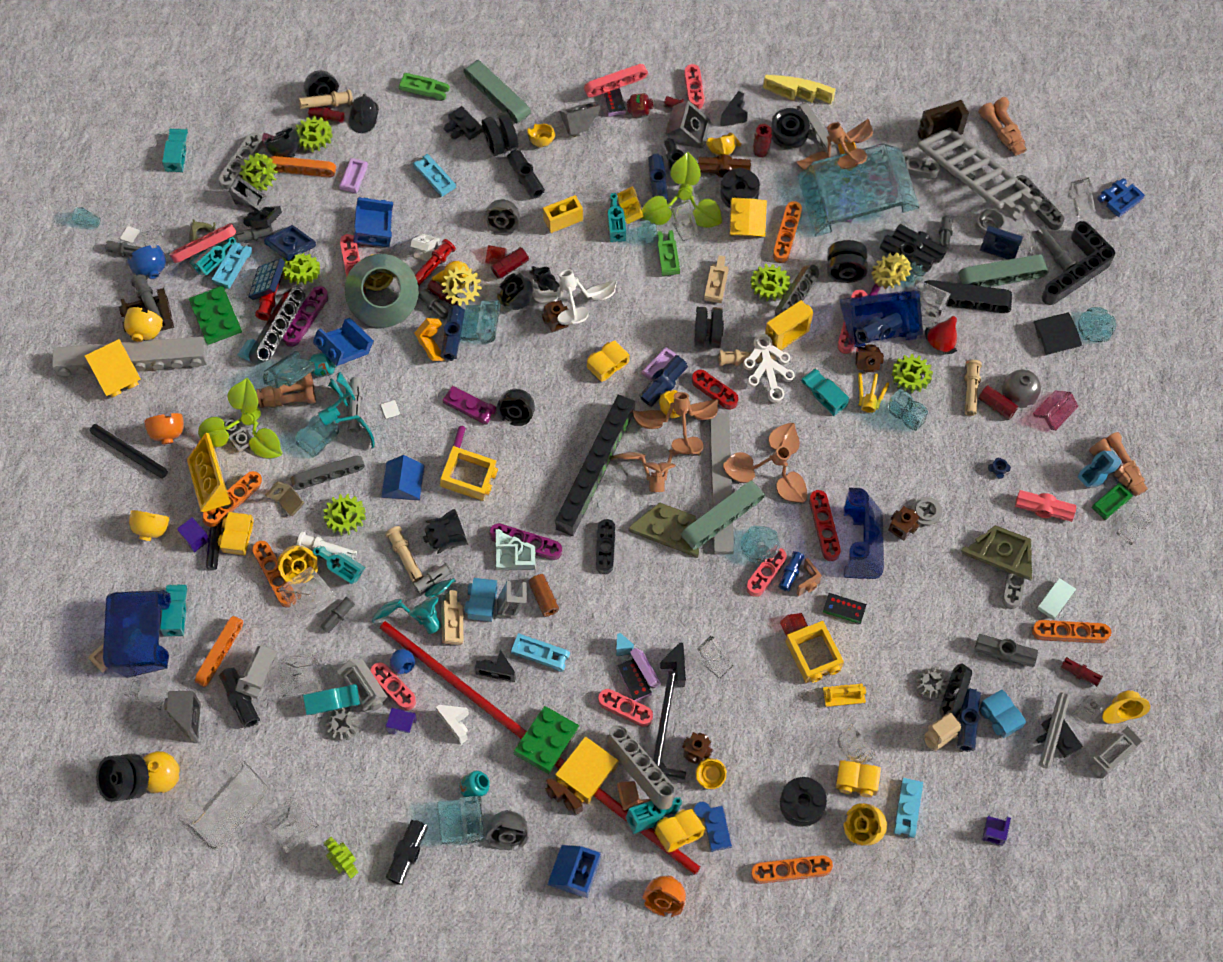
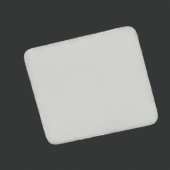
[120,226,140,243]
[381,400,400,419]

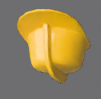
[1102,690,1151,724]

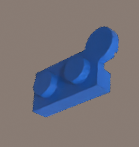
[694,802,732,852]

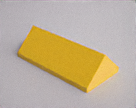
[187,433,231,512]

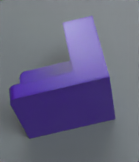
[177,517,209,553]
[386,708,417,735]
[982,816,1011,846]

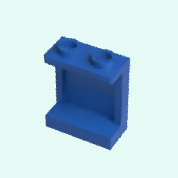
[353,197,393,247]
[312,318,374,366]

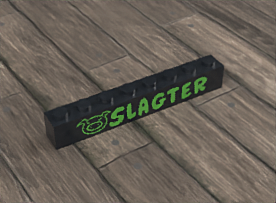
[555,394,635,536]

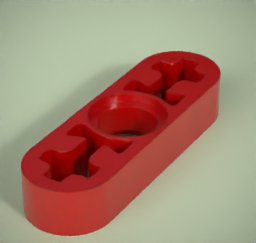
[692,370,738,410]

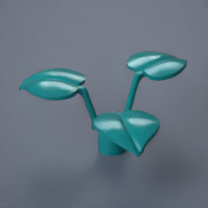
[318,372,375,449]
[372,578,456,634]

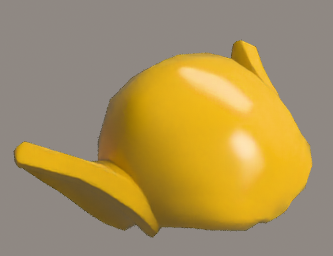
[706,133,742,156]
[432,261,474,289]

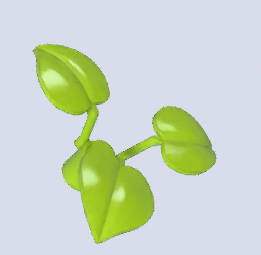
[642,152,723,228]
[198,378,283,458]

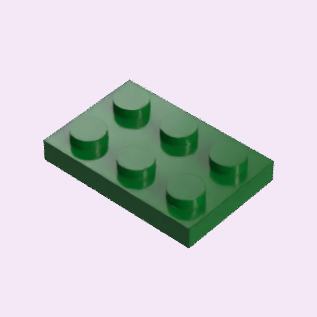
[188,286,242,345]
[513,706,580,775]

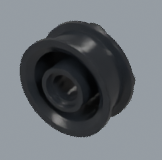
[771,108,810,149]
[720,168,760,208]
[780,777,827,827]

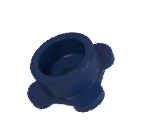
[988,457,1011,479]

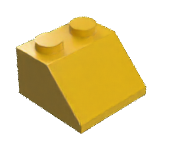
[729,198,767,237]

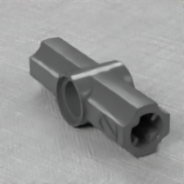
[975,634,1038,667]

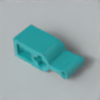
[162,128,188,172]
[608,193,626,243]
[189,237,236,276]
[801,368,849,416]
[312,546,366,584]
[160,585,187,637]
[303,684,360,715]
[626,797,682,834]

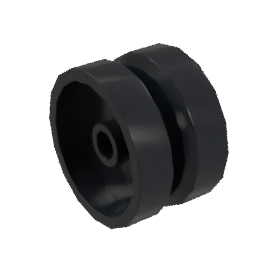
[481,111,518,157]
[827,240,868,283]
[694,306,724,349]
[96,753,149,802]

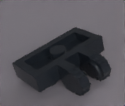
[444,106,483,140]
[243,206,282,229]
[1036,717,1083,758]

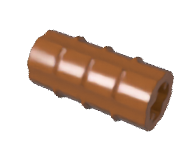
[528,574,559,617]

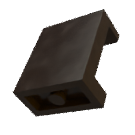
[917,100,969,140]
[119,288,175,339]

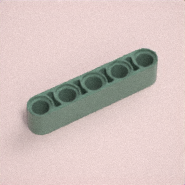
[463,60,531,124]
[958,255,1049,287]
[681,480,765,550]

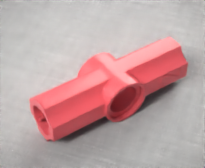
[1015,490,1077,522]

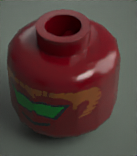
[627,93,653,117]

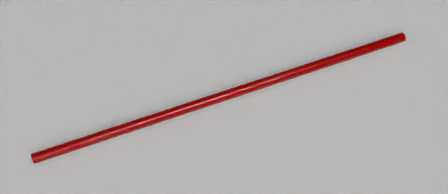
[380,621,701,875]

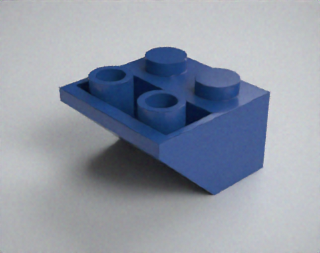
[547,845,601,899]

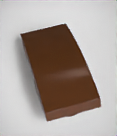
[545,778,583,815]

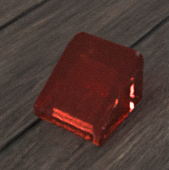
[485,245,507,264]
[780,613,808,637]

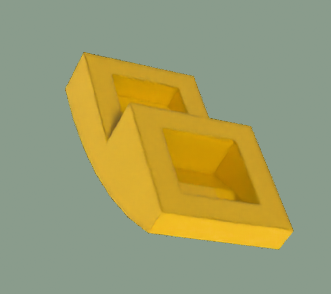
[617,186,643,224]

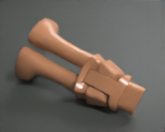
[978,97,1027,156]
[256,370,316,408]
[1089,432,1148,497]

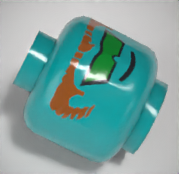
[308,352,337,377]
[459,770,490,800]

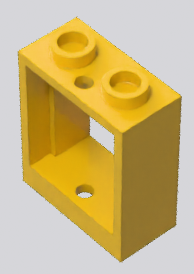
[765,300,813,350]
[440,446,499,501]
[785,621,844,683]

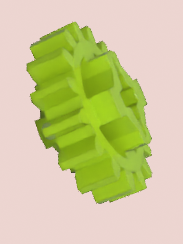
[296,116,333,152]
[239,153,278,192]
[281,253,320,285]
[750,264,790,301]
[891,354,933,393]
[323,494,366,535]
[323,837,359,879]

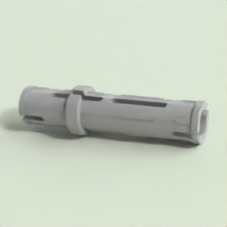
[348,377,363,433]

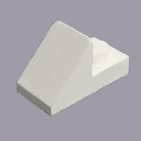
[410,234,440,261]
[436,705,469,744]

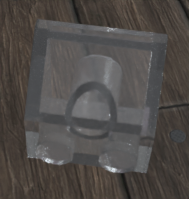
[909,279,950,328]

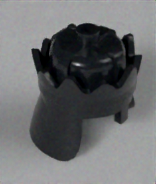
[423,509,468,554]

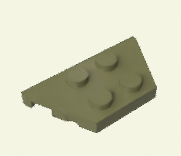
[629,503,699,558]
[961,525,1032,581]

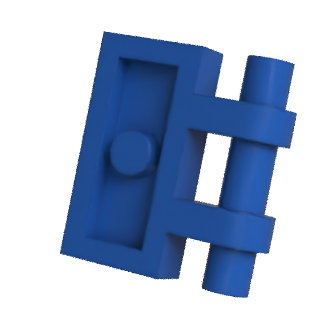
[1097,178,1145,218]

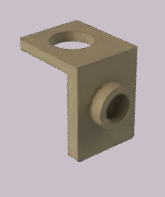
[266,481,304,516]

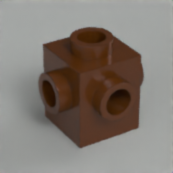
[542,300,569,333]
[855,344,884,372]
[888,506,920,541]
[682,732,713,764]

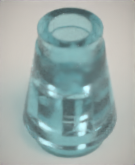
[72,207,101,228]

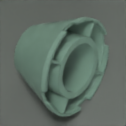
[345,254,418,328]

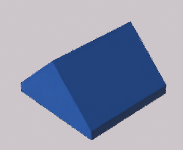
[381,455,425,501]

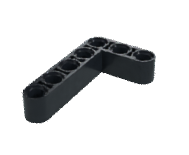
[1041,221,1116,305]

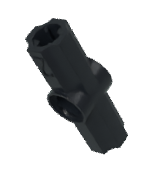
[507,149,545,199]
[892,224,947,263]
[879,234,935,272]
[219,667,260,728]
[385,820,428,886]

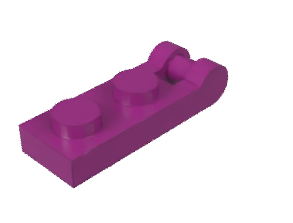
[443,385,497,425]

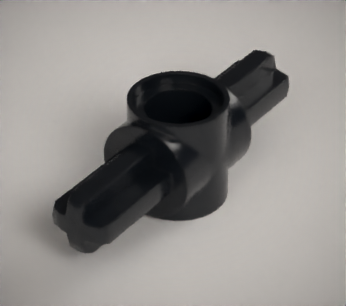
[664,138,684,171]
[529,266,560,292]

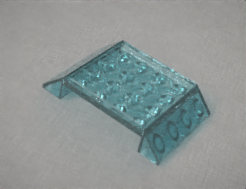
[798,143,920,236]

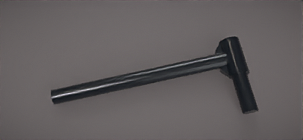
[653,671,686,780]

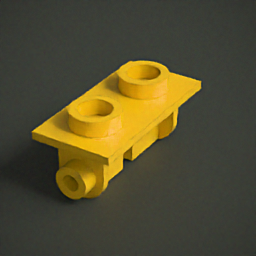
[823,683,866,707]

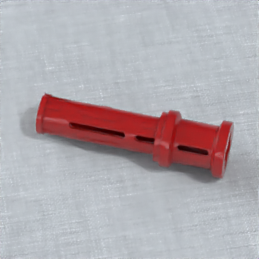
[415,239,456,287]
[255,275,282,321]

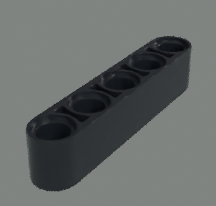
[922,280,1012,313]
[249,286,306,365]

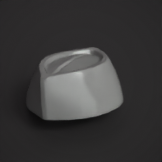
[977,208,1005,235]

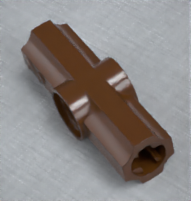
[698,154,751,178]

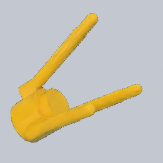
[858,372,889,413]

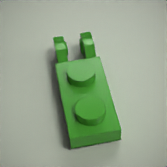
[399,72,450,100]
[657,230,680,276]

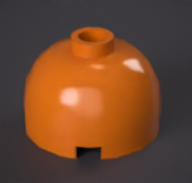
[144,413,184,445]
[642,876,686,917]

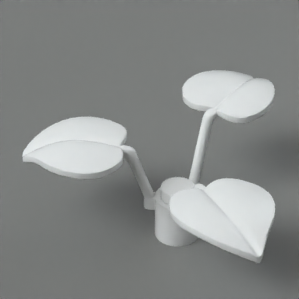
[533,269,617,325]

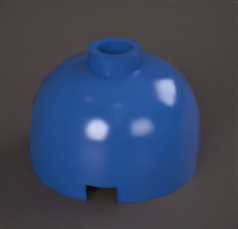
[127,245,166,279]

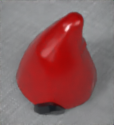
[925,316,957,354]

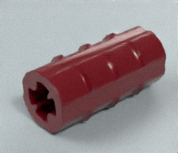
[753,124,772,158]
[491,247,529,279]
[978,385,1019,420]

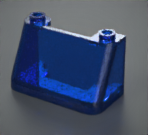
[839,291,923,347]
[843,487,884,579]
[103,590,171,678]

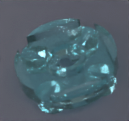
[1078,307,1116,342]
[740,525,780,563]

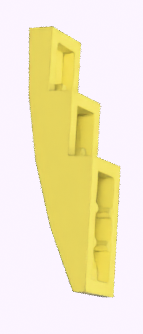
[763,75,836,104]

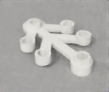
[743,334,795,403]

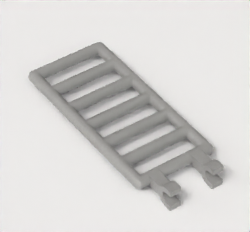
[917,128,1042,222]

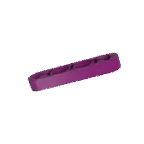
[283,286,329,347]
[490,523,562,560]

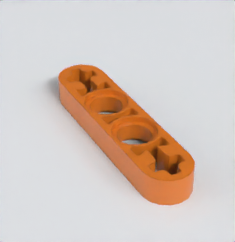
[269,156,336,177]
[773,201,802,263]
[202,471,262,527]
[252,541,297,608]
[195,616,243,687]
[1032,620,1111,643]
[751,855,833,884]

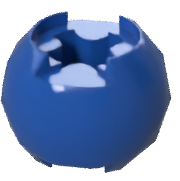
[390,649,415,674]

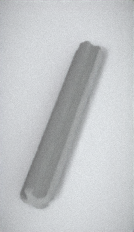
[1039,692,1070,769]

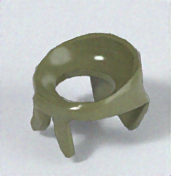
[189,219,216,242]

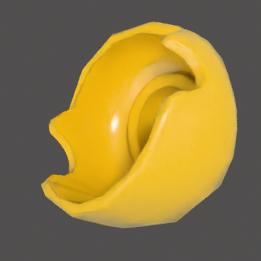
[527,123,555,148]
[659,390,682,419]
[695,758,727,789]

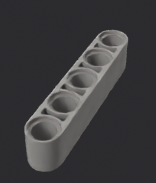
[607,725,675,809]

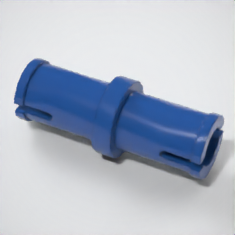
[778,551,805,591]

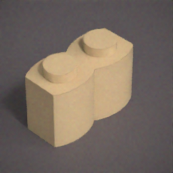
[924,713,961,751]

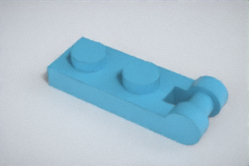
[412,154,456,197]
[212,242,252,289]
[511,633,570,672]
[894,778,923,838]

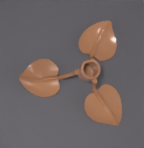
[797,119,873,172]
[633,392,718,454]
[723,423,807,503]
[611,449,701,492]

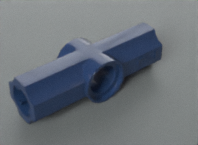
[648,154,668,203]
[441,305,465,361]
[855,312,903,344]
[639,355,688,407]
[957,688,981,752]

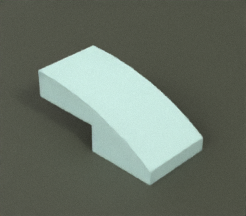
[1037,578,1076,620]

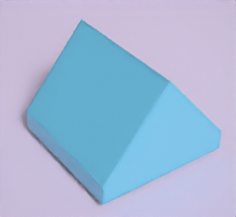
[237,339,260,363]
[616,633,634,656]

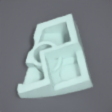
[496,529,536,570]

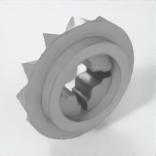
[912,497,942,526]
[915,668,948,699]
[326,708,359,741]

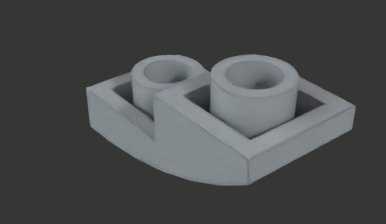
[223,414,252,453]

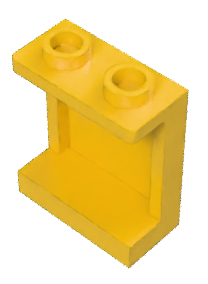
[85,339,141,398]
[555,736,618,804]

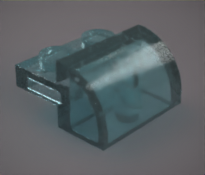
[461,301,501,344]
[263,351,315,388]
[437,796,485,845]

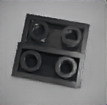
[1033,312,1082,355]

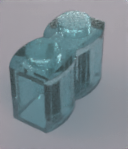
[888,389,928,431]
[295,415,339,458]

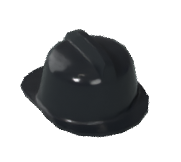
[349,93,379,134]

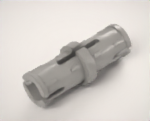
[413,563,453,594]

